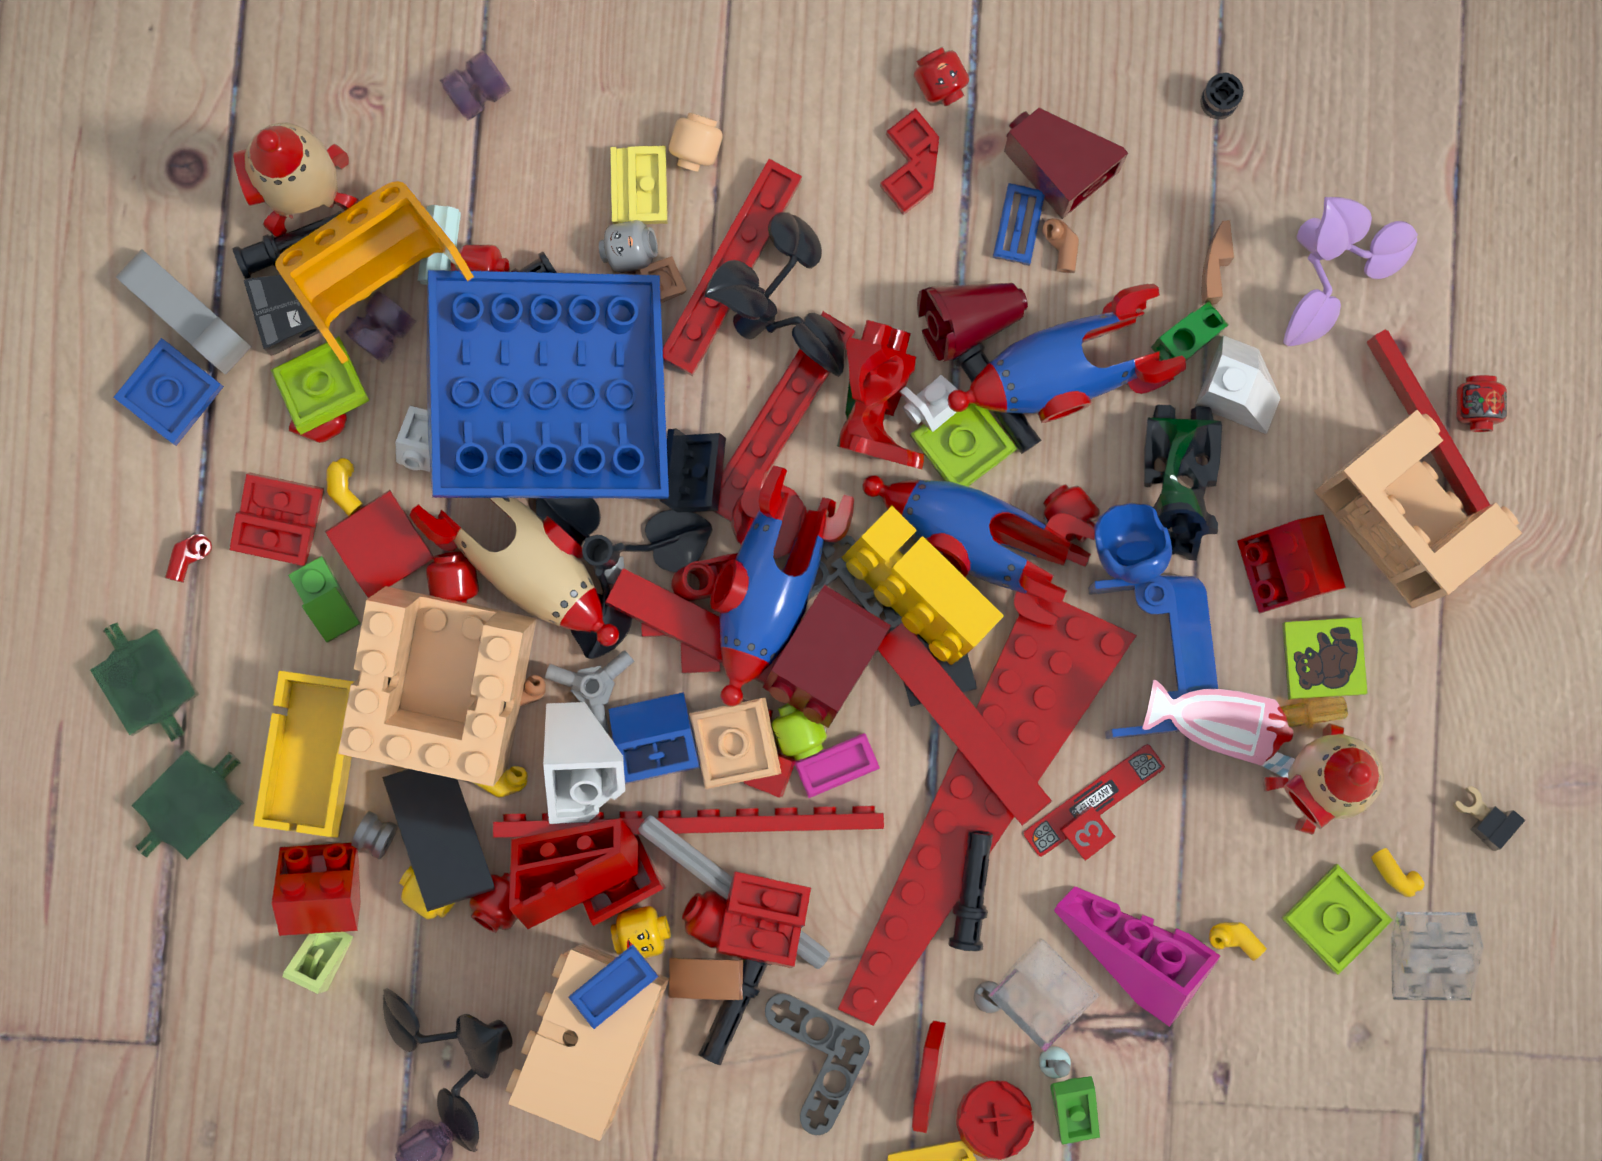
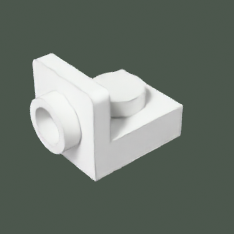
[900,375,958,432]
[395,406,430,472]

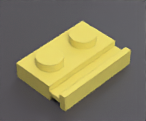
[610,146,668,224]

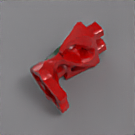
[837,320,924,470]

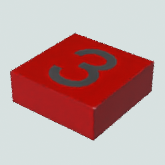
[1060,806,1115,861]

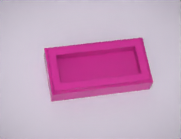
[795,733,880,798]

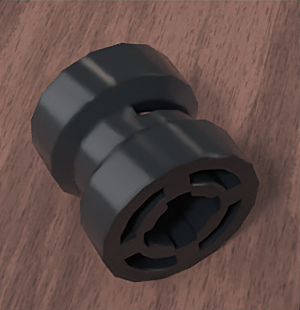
[1200,73,1244,120]

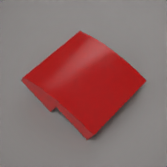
[229,472,324,566]
[325,490,433,598]
[716,871,811,968]

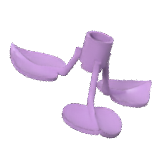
[1283,197,1418,346]

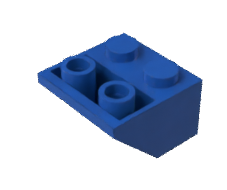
[608,692,700,785]

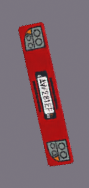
[1024,744,1165,857]

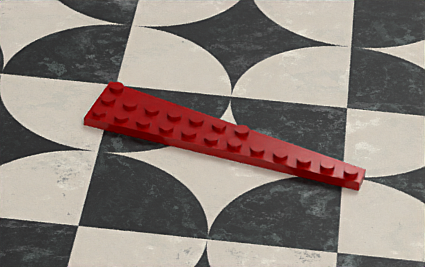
[838,597,1137,1026]

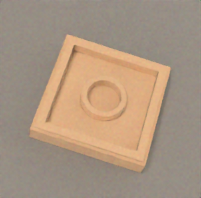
[689,697,781,789]

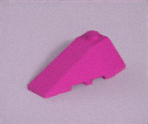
[1054,886,1221,1027]

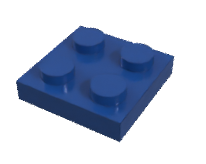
[113,338,224,446]

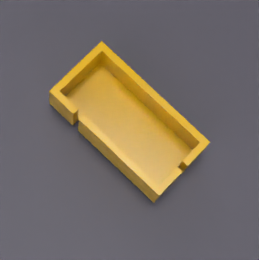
[841,506,1004,665]
[253,671,355,837]

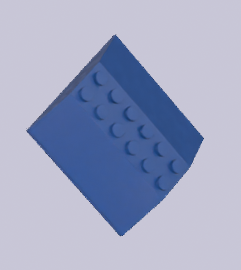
[426,270,669,499]

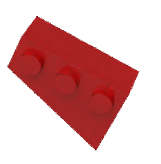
[509,818,638,929]

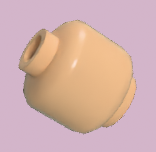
[669,113,723,172]

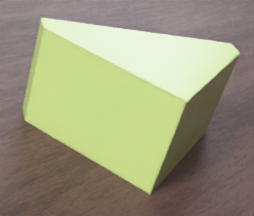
[282,932,353,994]

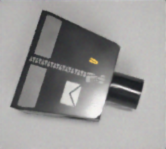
[244,275,320,356]

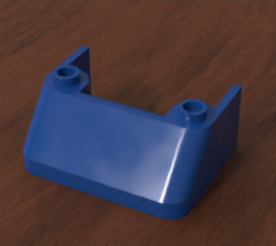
[1088,575,1218,739]

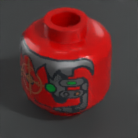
[1456,375,1507,432]

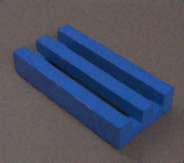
[992,183,1045,266]

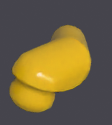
[326,458,363,516]
[472,766,528,798]
[1371,848,1425,897]
[1209,922,1267,961]

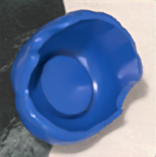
[1094,503,1172,584]

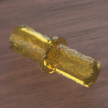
[1280,696,1348,729]

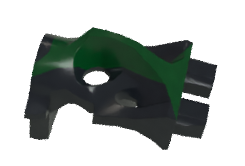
[1144,405,1222,561]

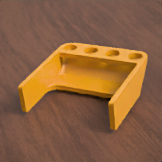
[275,181,474,364]

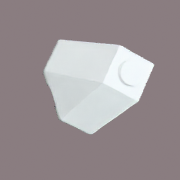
[1195,335,1280,434]
[543,702,625,824]

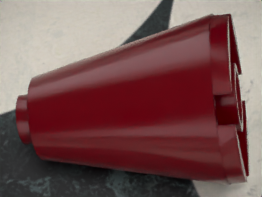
[917,283,1028,362]

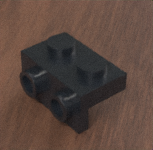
[660,428,726,513]

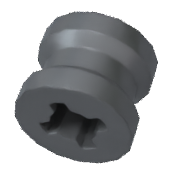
[351,811,397,859]

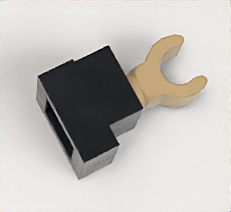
[1453,786,1525,851]

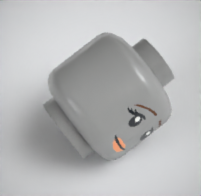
[599,220,658,273]

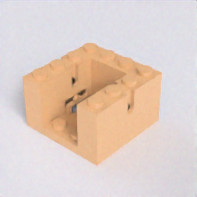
[1314,410,1522,608]
[338,586,537,786]
[506,944,669,1141]

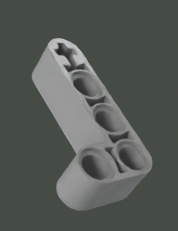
[116,249,251,375]

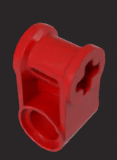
[671,553,738,601]

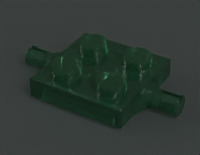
[90,623,199,742]
[131,750,244,860]

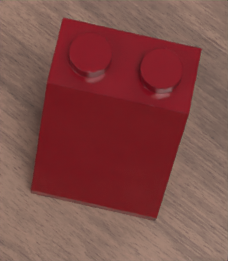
[1004,108,1128,219]
[762,585,891,728]

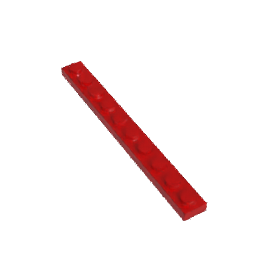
[493,806,884,838]

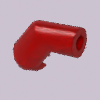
[289,413,347,443]
[165,534,212,583]

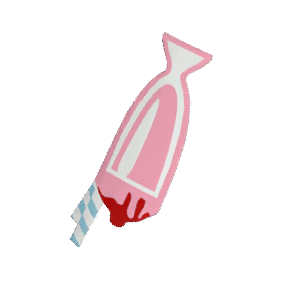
[1142,680,1295,777]

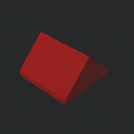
[582,835,666,926]

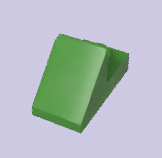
[288,556,361,643]
[1050,1076,1100,1145]

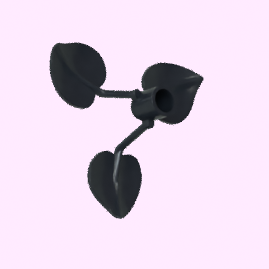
[705,212,844,377]
[536,498,713,659]
[383,988,513,1152]

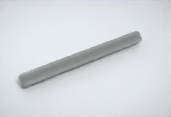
[638,815,830,969]

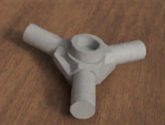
[545,650,635,733]

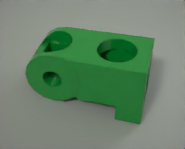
[1151,301,1229,361]

